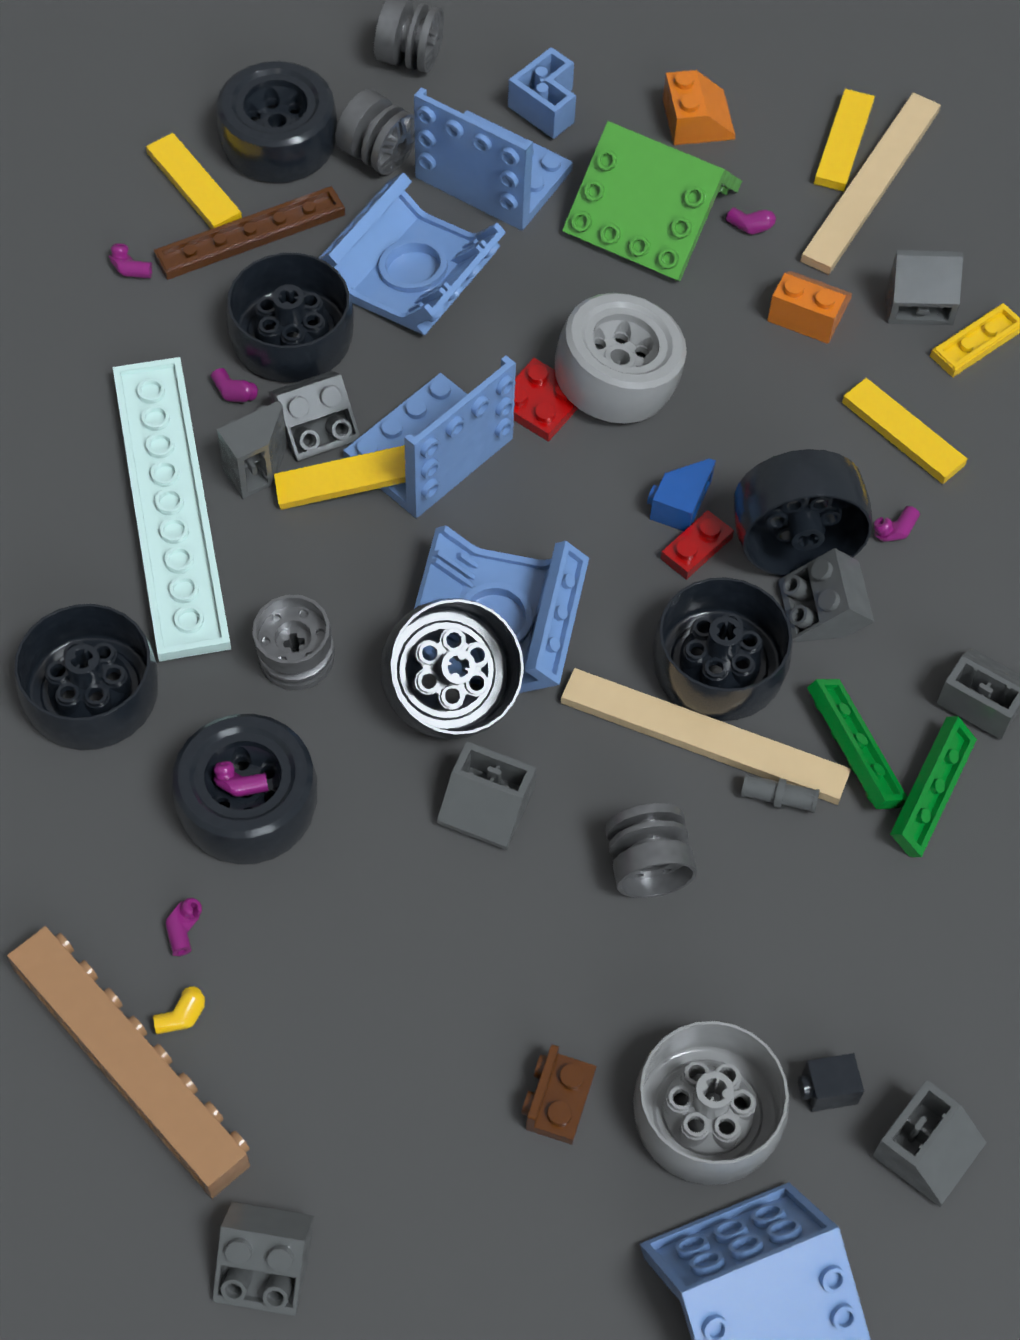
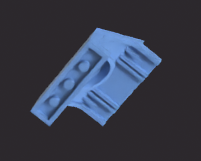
[319,172,506,335]
[414,525,589,693]

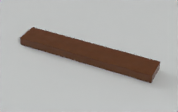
[154,186,345,280]

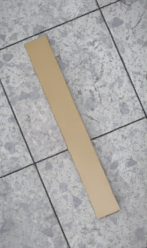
[800,93,941,275]
[561,668,851,805]

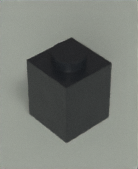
[798,1053,864,1112]

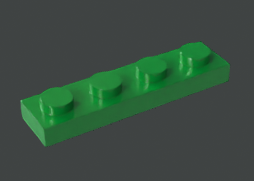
[807,679,908,809]
[890,716,977,857]

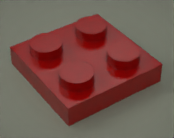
[514,358,579,442]

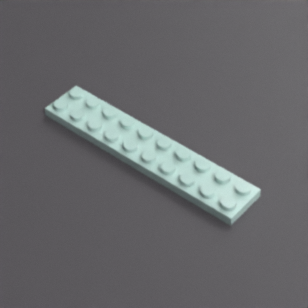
[113,357,231,662]

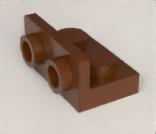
[521,1044,597,1145]

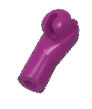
[726,207,776,235]
[109,243,152,279]
[211,368,258,402]
[873,506,920,542]
[213,761,268,797]
[165,898,202,956]

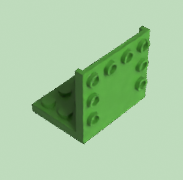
[562,121,742,281]

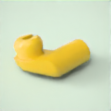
[153,986,205,1035]

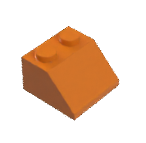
[663,70,735,145]
[767,271,852,344]

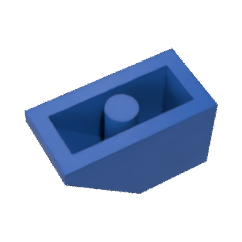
[647,458,716,531]

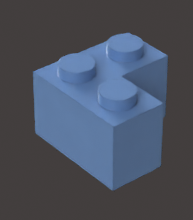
[508,47,576,139]

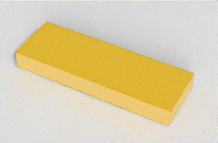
[930,303,1020,378]

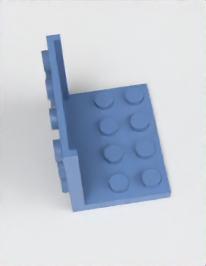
[414,87,573,231]
[343,355,516,519]
[640,1182,871,1340]

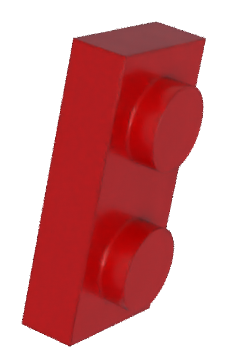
[660,510,734,580]

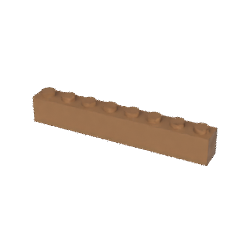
[7,926,250,1199]

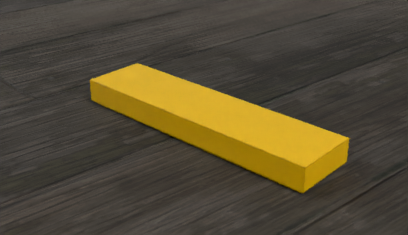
[814,89,875,192]
[146,133,242,229]
[842,378,967,484]
[274,445,406,510]

